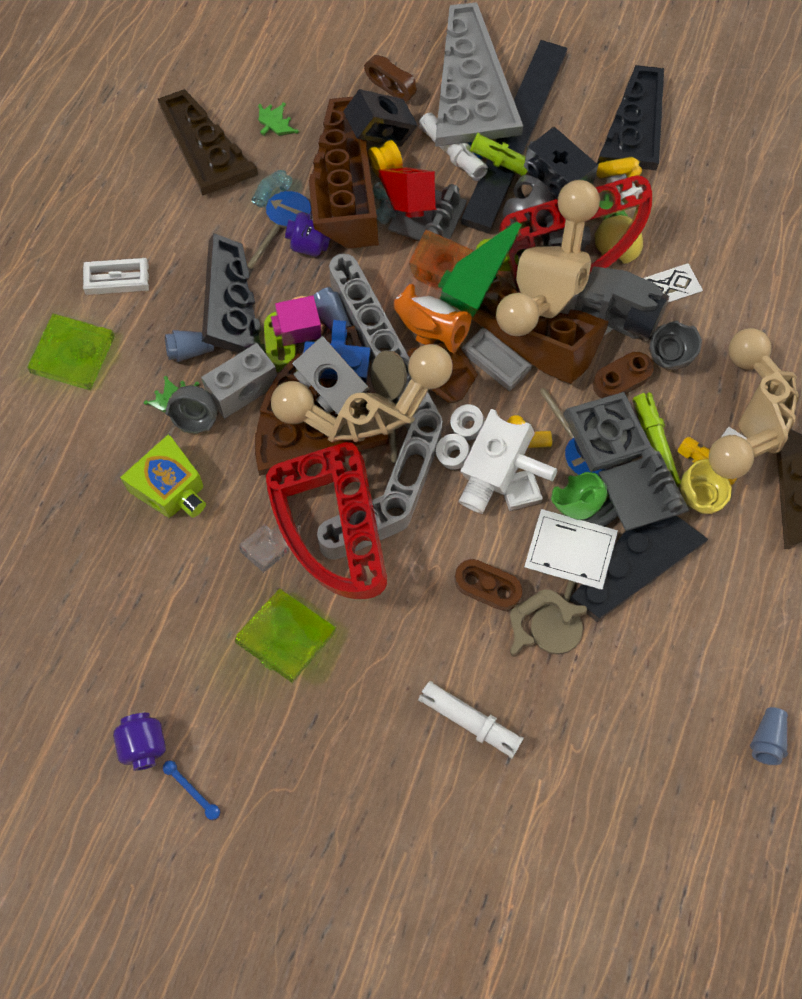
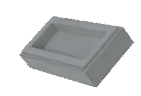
[462,327,532,392]

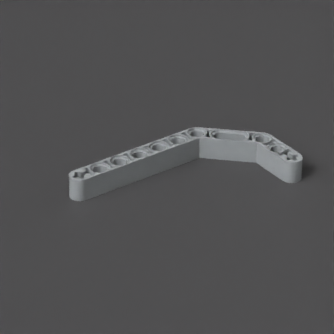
[317,254,443,560]

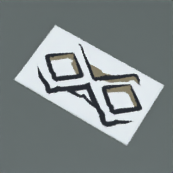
[644,264,703,302]

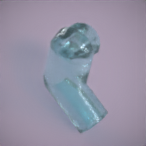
[251,170,293,208]
[373,182,397,224]

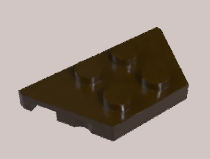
[777,429,802,549]

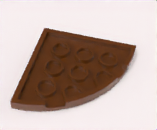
[255,326,389,476]

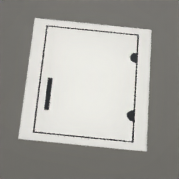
[524,509,618,589]

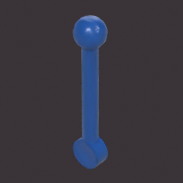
[162,760,221,820]

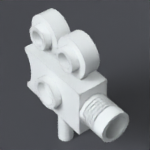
[436,404,557,514]

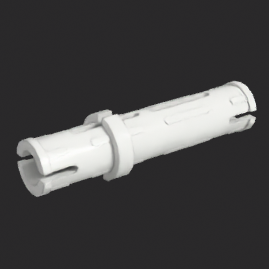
[419,113,488,181]
[418,681,524,759]

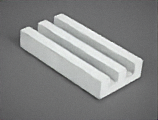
[83,258,149,295]

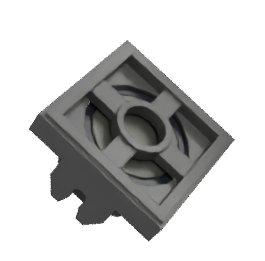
[563,392,652,472]

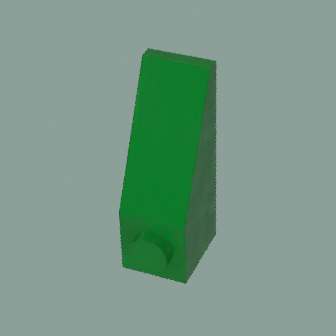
[438,222,522,317]

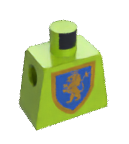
[120,434,206,518]

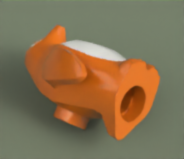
[394,284,472,354]

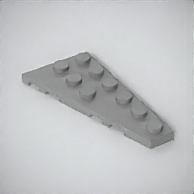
[435,2,523,147]

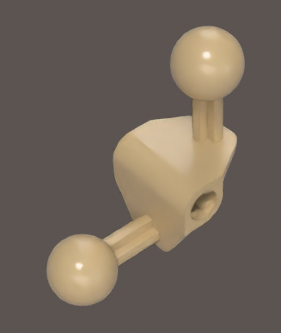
[496,180,600,336]
[709,328,799,479]
[271,344,453,443]

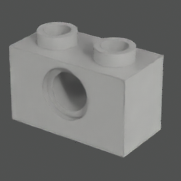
[292,336,370,414]
[201,343,277,419]

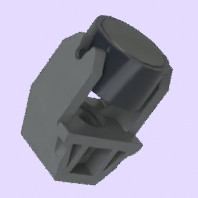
[574,267,670,340]

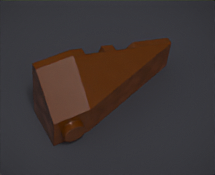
[472,303,609,384]

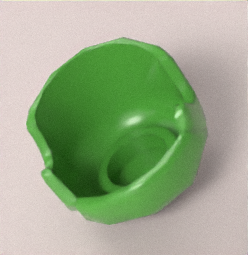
[551,472,607,520]

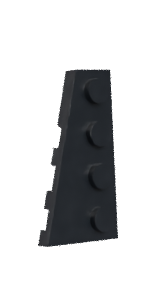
[202,233,266,354]
[570,516,708,622]

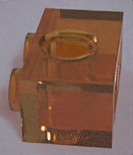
[409,229,474,285]

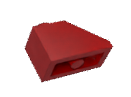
[379,167,436,217]

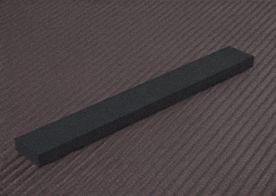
[461,40,568,234]

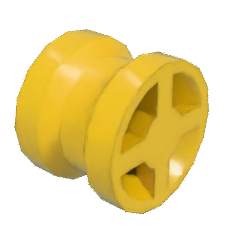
[368,140,403,178]

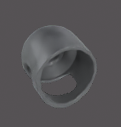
[503,175,556,233]

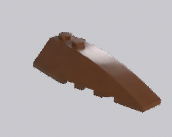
[309,96,379,249]

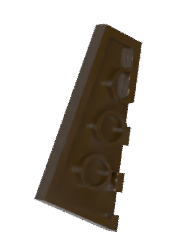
[157,89,258,196]

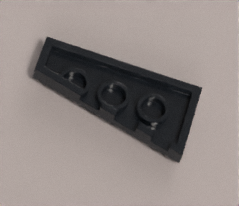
[597,65,664,171]

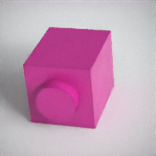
[271,295,321,346]

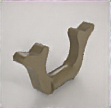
[510,589,587,656]

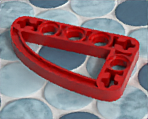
[500,175,652,293]
[266,442,387,599]

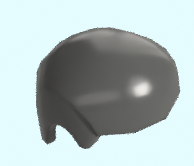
[649,321,702,370]
[165,385,217,434]

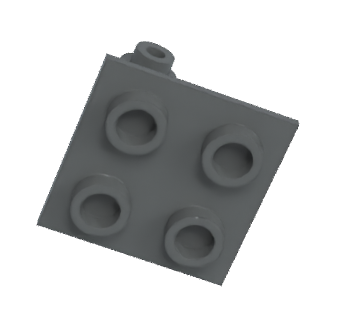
[388,184,467,250]
[598,448,689,531]

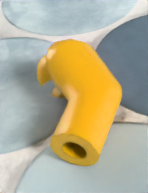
[596,157,642,178]

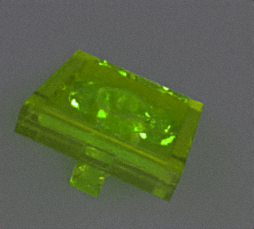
[27,314,115,391]
[235,588,336,683]

